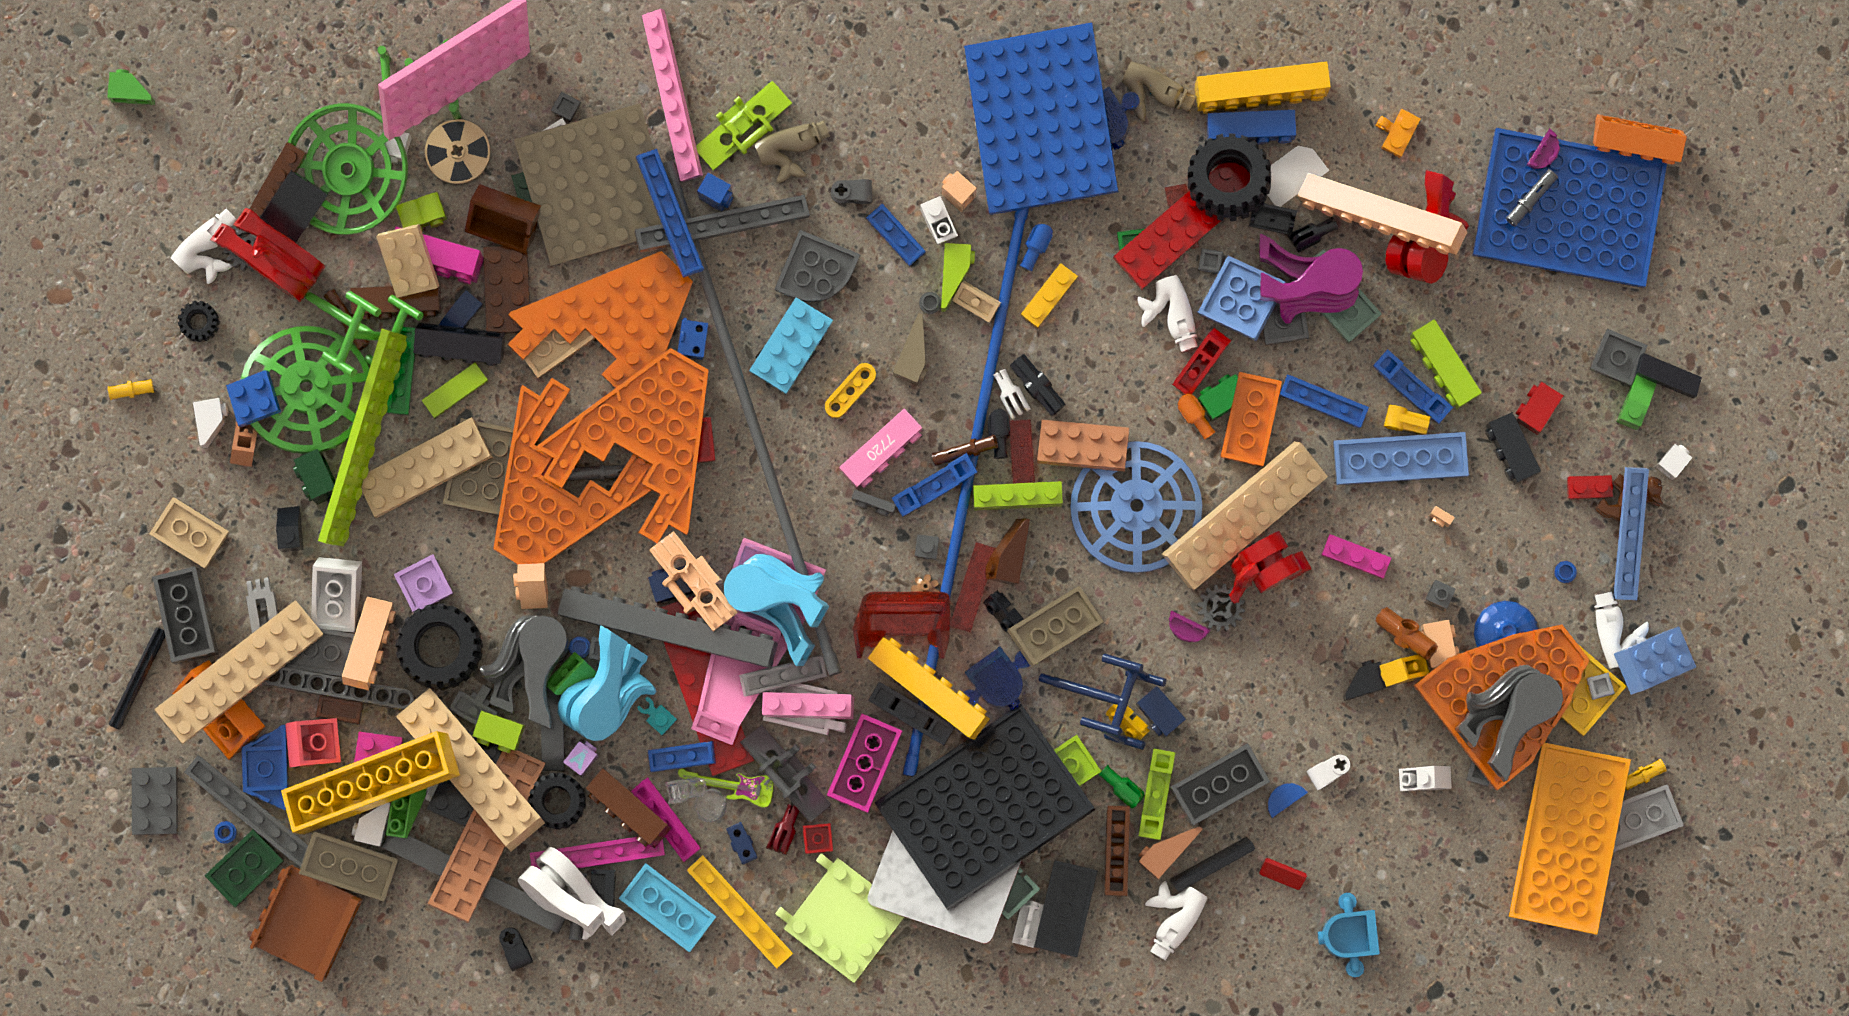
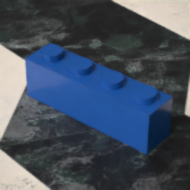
[1206,110,1296,145]

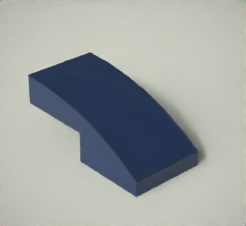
[439,290,483,328]

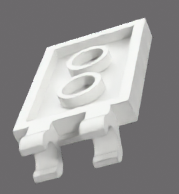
[763,683,847,735]

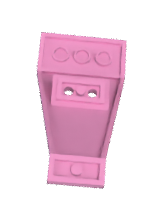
[691,538,826,745]

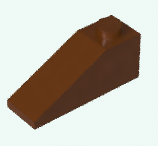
[986,518,1030,584]

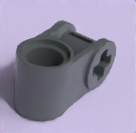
[831,179,873,204]

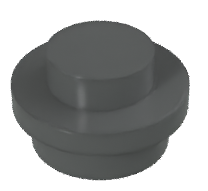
[919,292,941,314]

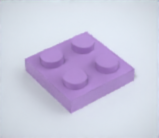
[394,554,454,613]

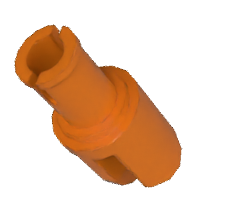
[1178,394,1216,440]

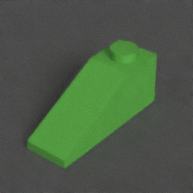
[1616,375,1656,430]

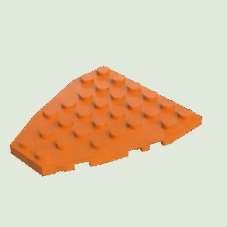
[1413,625,1590,790]

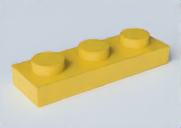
[1021,263,1078,328]

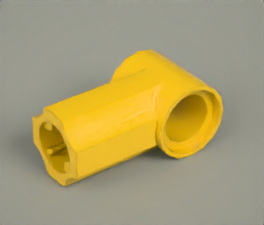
[1384,405,1430,435]

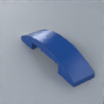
[1373,349,1453,424]
[892,453,978,517]

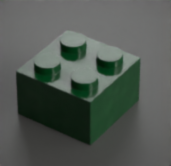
[293,449,336,505]

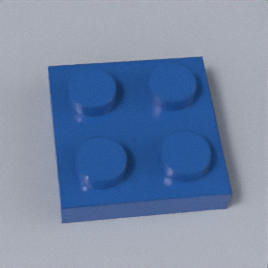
[226,370,281,427]

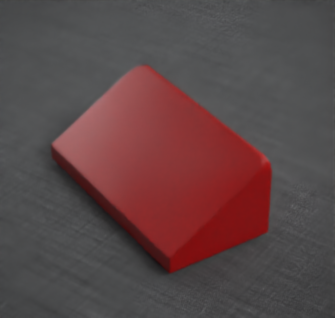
[1259,858,1307,890]

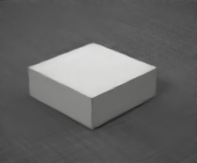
[1586,672,1615,700]

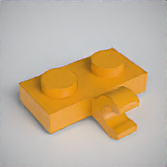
[1375,109,1421,158]

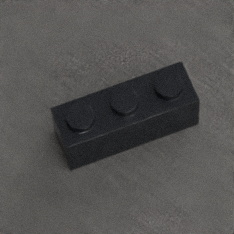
[1485,412,1541,485]

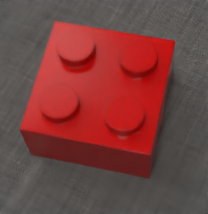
[803,823,833,854]

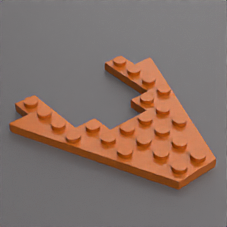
[493,378,653,565]

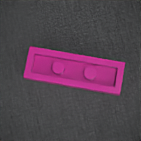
[1321,534,1391,579]

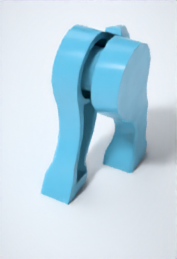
[724,554,830,666]
[558,626,657,741]

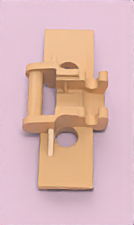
[649,531,738,632]

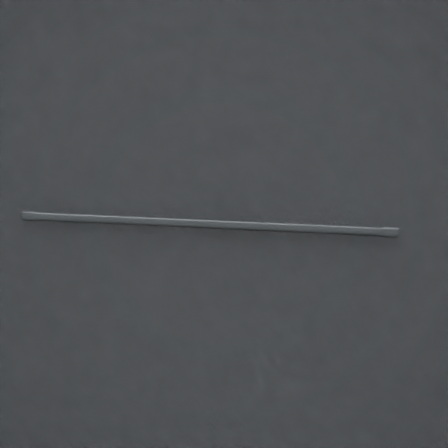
[663,161,842,676]

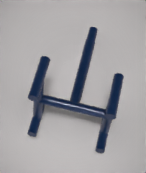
[1039,653,1166,750]

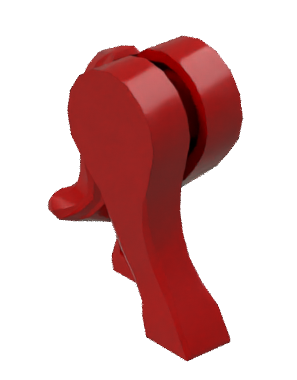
[1385,170,1469,284]
[210,208,326,302]
[1229,531,1311,604]

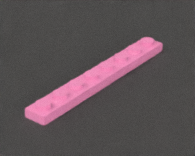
[642,9,703,182]

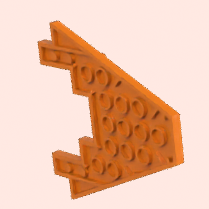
[508,251,693,388]
[536,348,709,544]

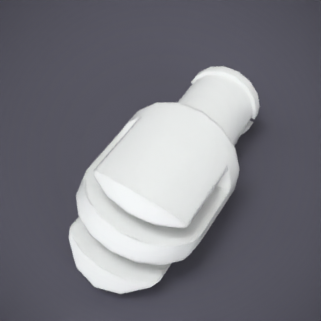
[993,369,1031,419]

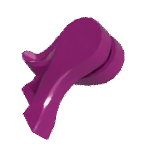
[1259,234,1363,324]

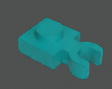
[637,697,677,736]

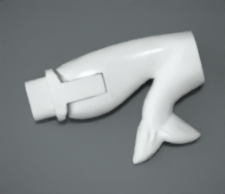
[171,209,237,284]
[1138,275,1198,352]
[1594,592,1649,669]
[1145,881,1208,961]

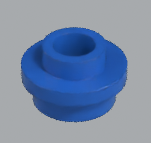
[214,821,237,844]

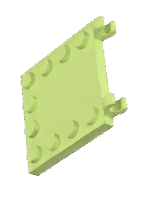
[775,854,904,983]

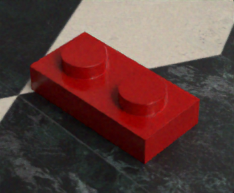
[1567,475,1613,499]

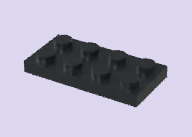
[427,730,502,827]
[1034,860,1098,958]

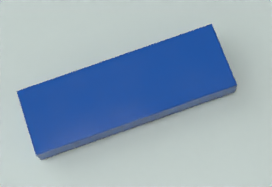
[866,203,926,267]
[648,741,716,772]

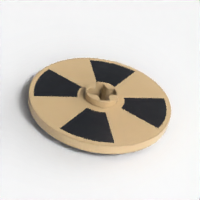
[425,119,491,184]

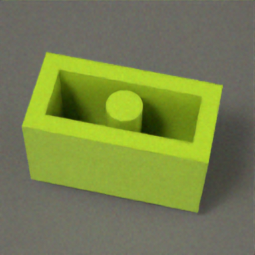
[472,711,525,753]

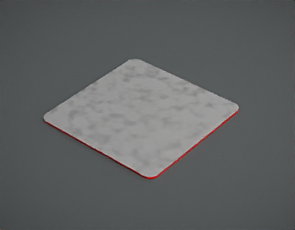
[868,831,1022,944]

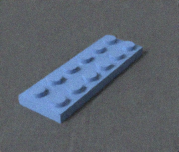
[1333,432,1469,485]

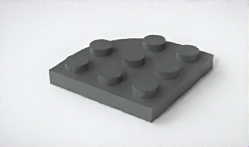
[774,230,860,302]

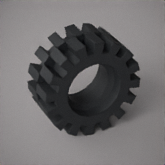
[178,301,220,342]

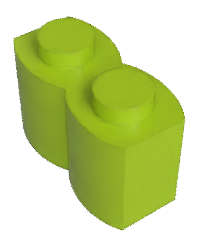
[396,192,447,231]

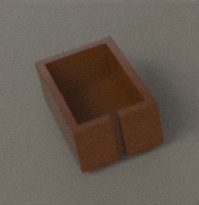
[464,184,541,253]

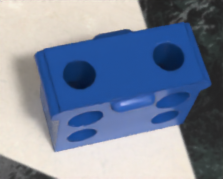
[678,318,708,360]

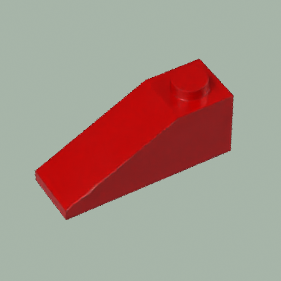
[1172,328,1232,394]

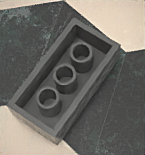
[152,566,219,665]
[1169,743,1270,827]

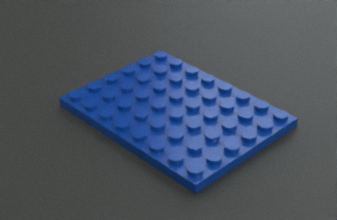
[964,22,1119,215]
[1472,128,1667,288]

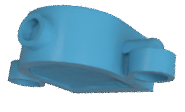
[1318,893,1380,977]

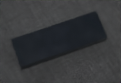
[1635,353,1702,399]

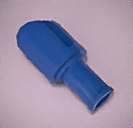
[1020,224,1053,271]

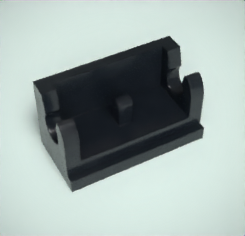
[1248,203,1297,235]
[591,869,616,907]

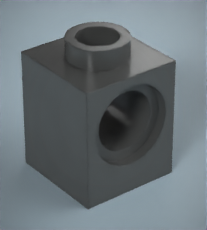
[1424,580,1456,611]

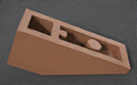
[230,421,259,467]
[1138,826,1203,880]

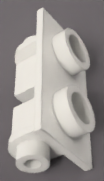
[1012,900,1044,948]

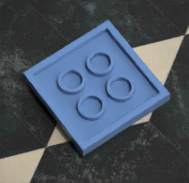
[1198,256,1286,341]

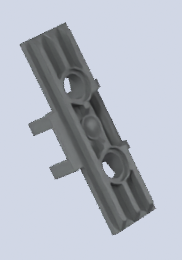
[740,725,832,822]

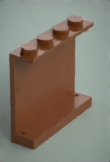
[249,865,363,982]

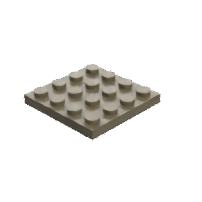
[443,418,548,516]

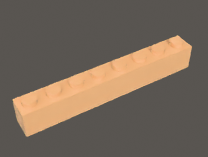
[1297,173,1467,255]

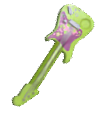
[678,768,774,807]

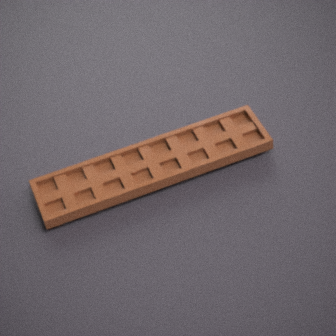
[428,750,546,923]

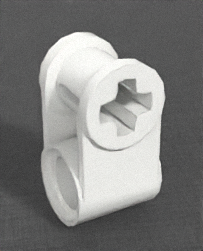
[1306,755,1350,790]

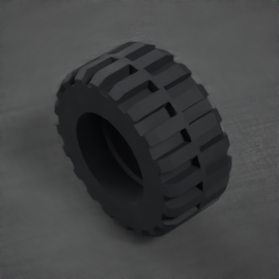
[1188,133,1271,221]
[396,603,483,690]

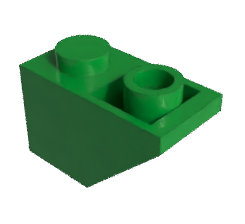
[1198,374,1238,422]

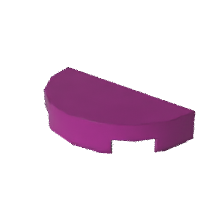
[1526,128,1560,169]
[1169,611,1210,643]

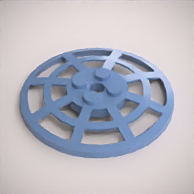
[1070,441,1202,573]

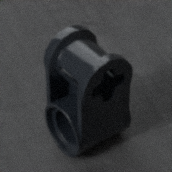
[499,927,533,972]

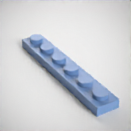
[1613,467,1649,600]

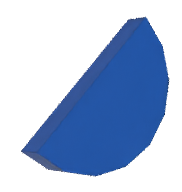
[1268,783,1308,818]

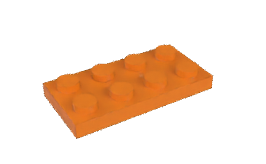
[1220,372,1282,467]

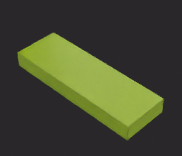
[421,363,488,419]

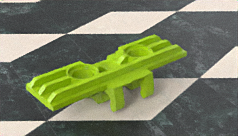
[696,81,792,171]

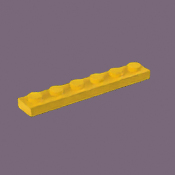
[687,855,793,968]

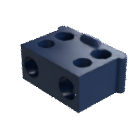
[726,822,758,865]

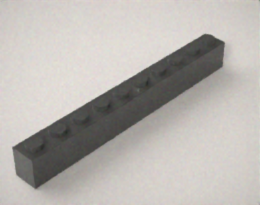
[557,586,778,669]

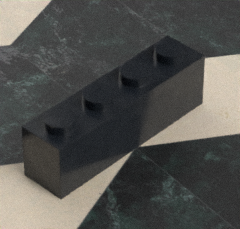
[413,322,505,366]

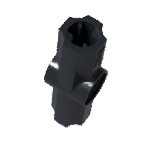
[1010,354,1066,417]

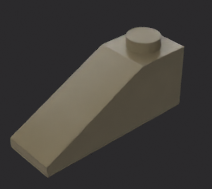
[893,313,928,386]

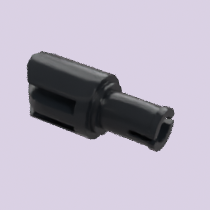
[1287,217,1338,253]
[988,409,1010,459]

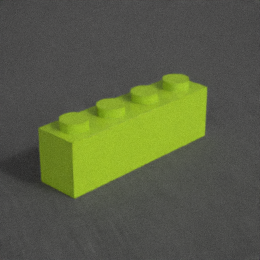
[1410,319,1482,410]
[973,481,1063,511]

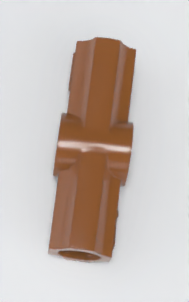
[1375,607,1438,660]

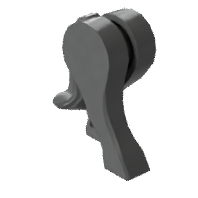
[480,615,570,730]
[1455,665,1563,782]

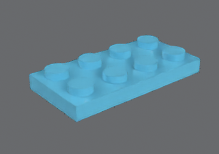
[749,297,833,395]
[619,863,716,952]

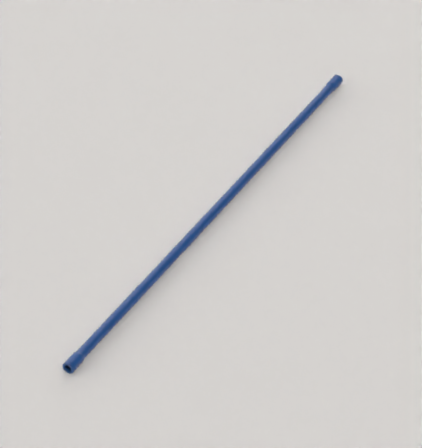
[903,208,1029,777]

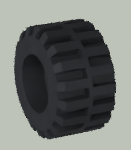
[529,773,586,830]

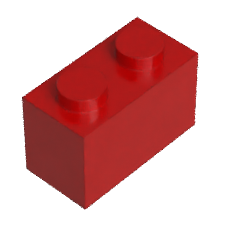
[1515,382,1564,435]

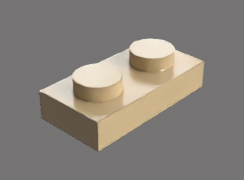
[952,281,1001,323]

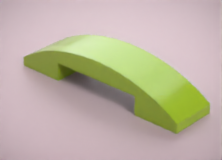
[1138,749,1175,840]

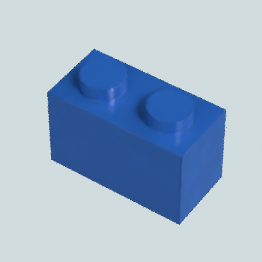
[697,172,734,212]

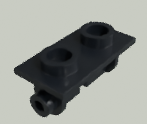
[983,590,1024,634]

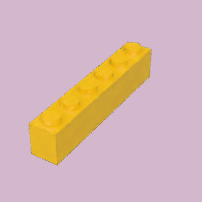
[868,637,990,740]

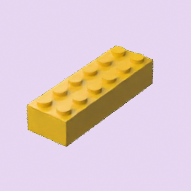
[1194,62,1331,114]

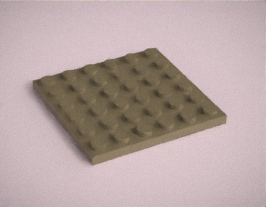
[514,103,662,266]

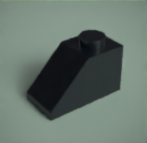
[276,506,304,552]
[1343,659,1389,701]

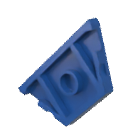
[242,725,288,811]

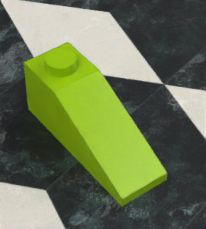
[941,243,975,312]

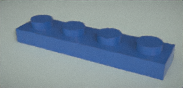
[1279,374,1369,428]

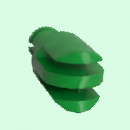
[1099,765,1145,808]

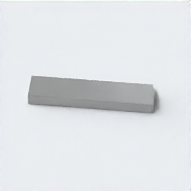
[739,655,827,697]

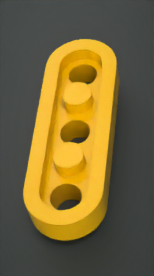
[825,363,876,418]

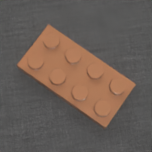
[1037,420,1129,472]

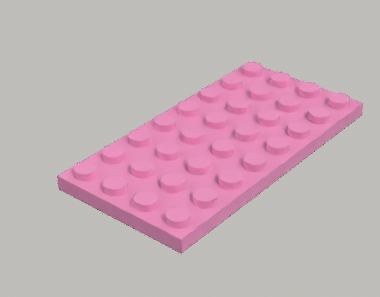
[378,0,530,141]

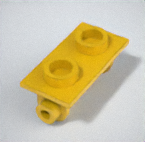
[1105,704,1150,740]

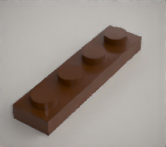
[249,142,308,217]

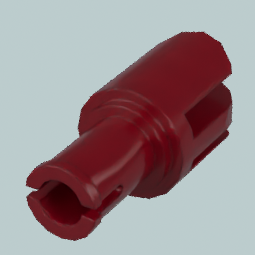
[766,804,800,855]

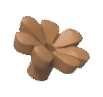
[911,574,940,603]

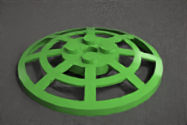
[288,103,408,234]
[241,326,369,454]

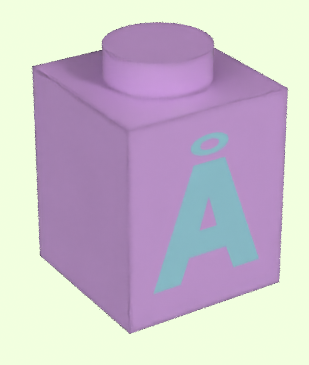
[563,741,598,777]

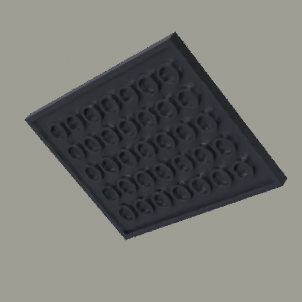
[874,704,1095,910]

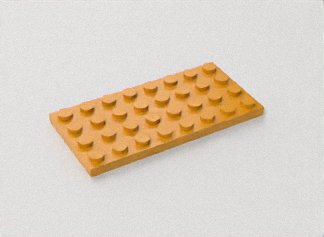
[1509,743,1631,935]

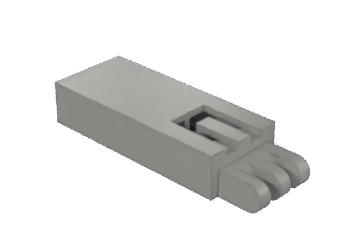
[246,577,279,633]

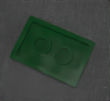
[204,829,284,908]

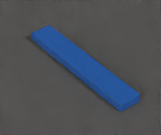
[636,149,704,278]

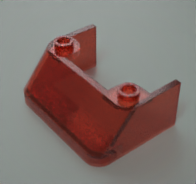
[853,592,950,659]

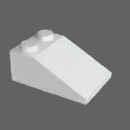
[311,557,362,632]

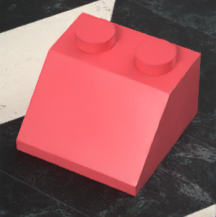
[285,718,341,768]

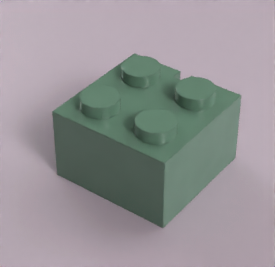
[1002,867,1040,921]

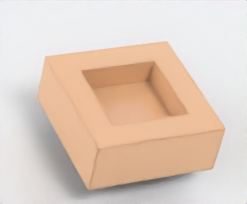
[1429,506,1455,528]

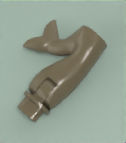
[1119,61,1196,122]
[754,121,830,183]

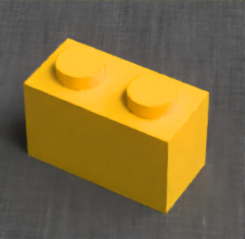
[1380,655,1429,687]

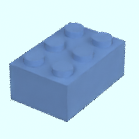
[1614,626,1696,695]

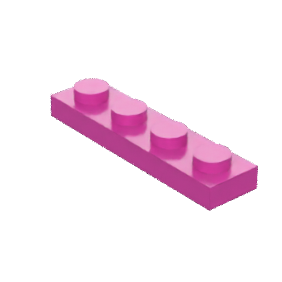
[631,778,701,862]

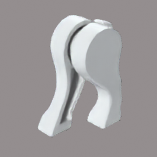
[518,847,626,940]

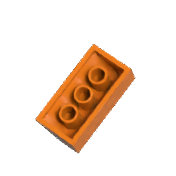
[1593,114,1687,164]
[172,660,265,760]

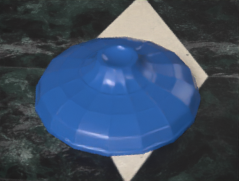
[1474,601,1538,647]

